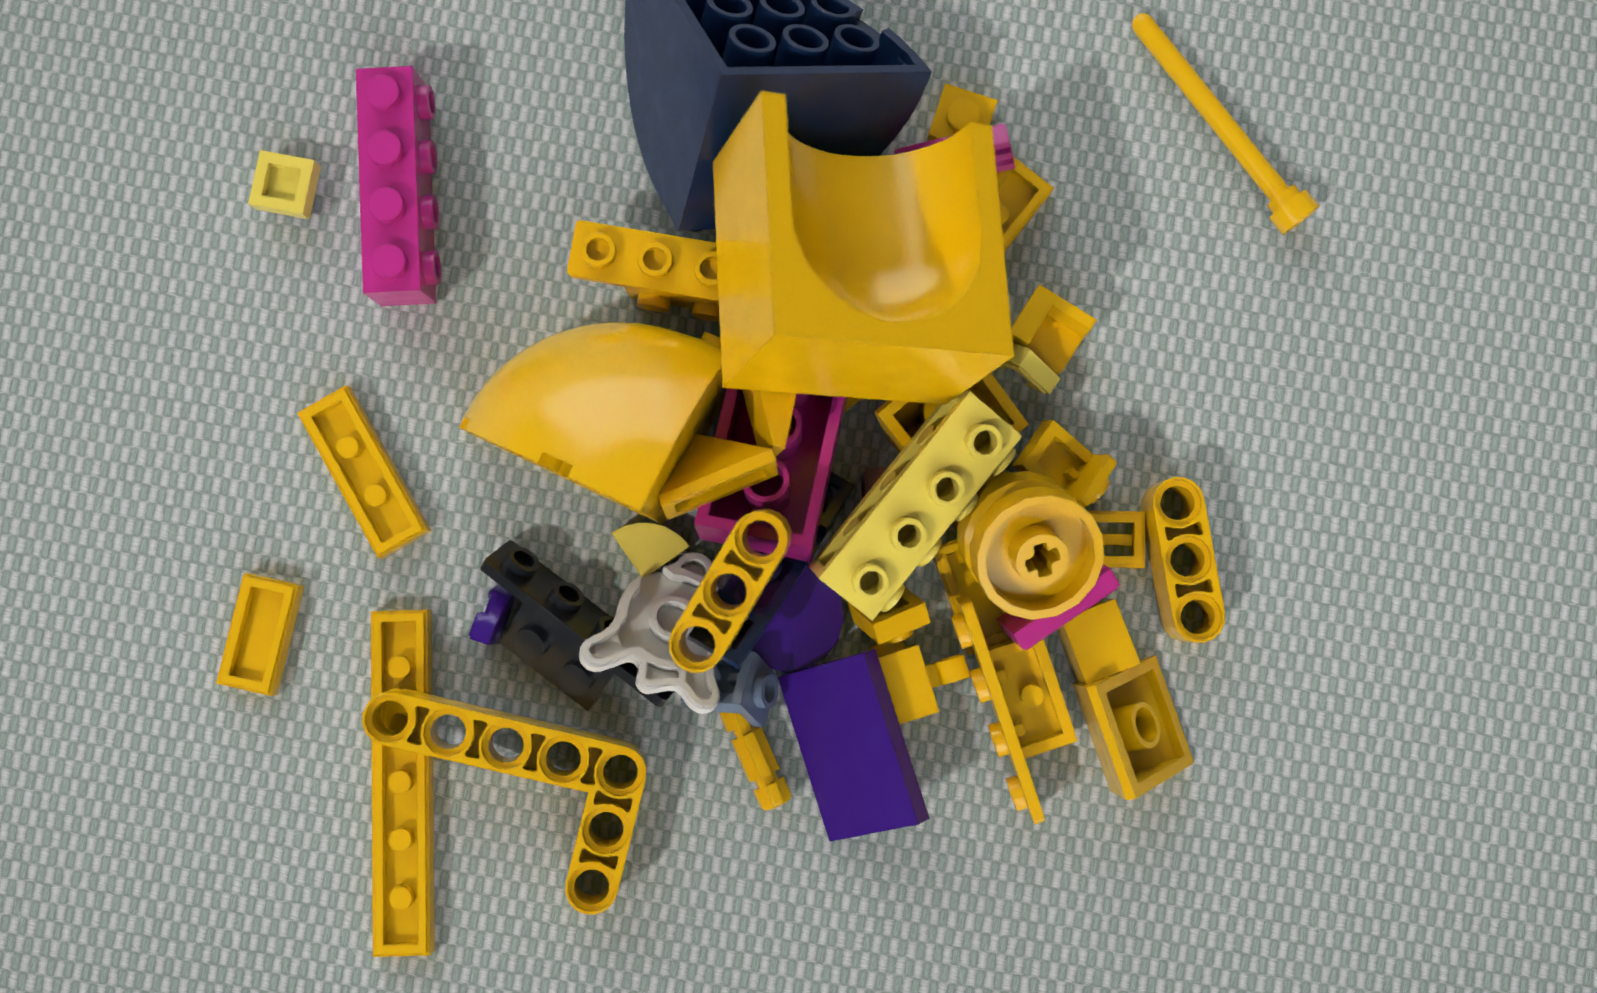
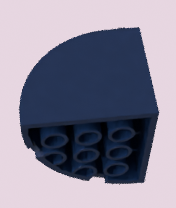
[624,0,932,232]

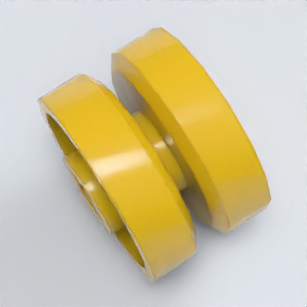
[957,471,1104,620]

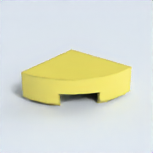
[999,343,1061,395]
[611,523,691,578]

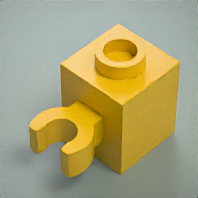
[870,641,970,724]

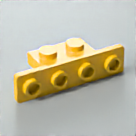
[567,220,720,322]
[951,595,1078,825]

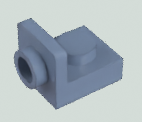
[680,651,778,727]

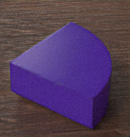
[468,585,515,645]

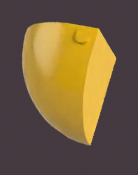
[458,322,726,526]

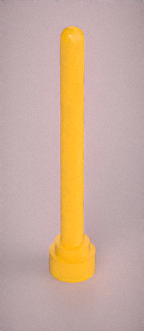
[1132,13,1320,235]

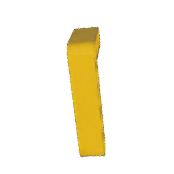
[362,688,646,915]

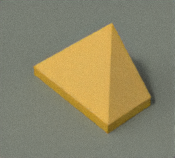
[657,434,778,520]

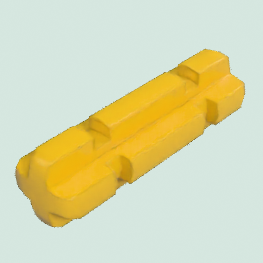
[720,712,791,811]

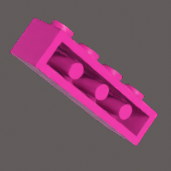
[356,66,441,307]

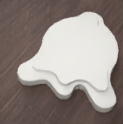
[579,552,720,714]

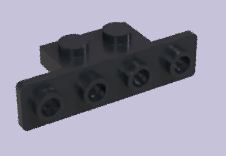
[480,541,675,711]

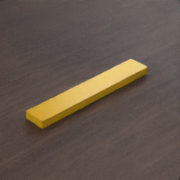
[371,610,435,957]

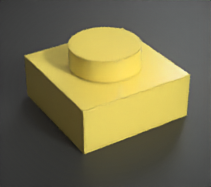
[248,150,321,220]

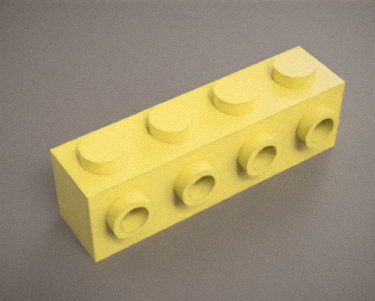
[808,390,1022,621]

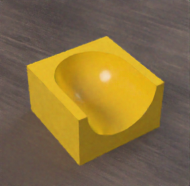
[713,91,1014,405]

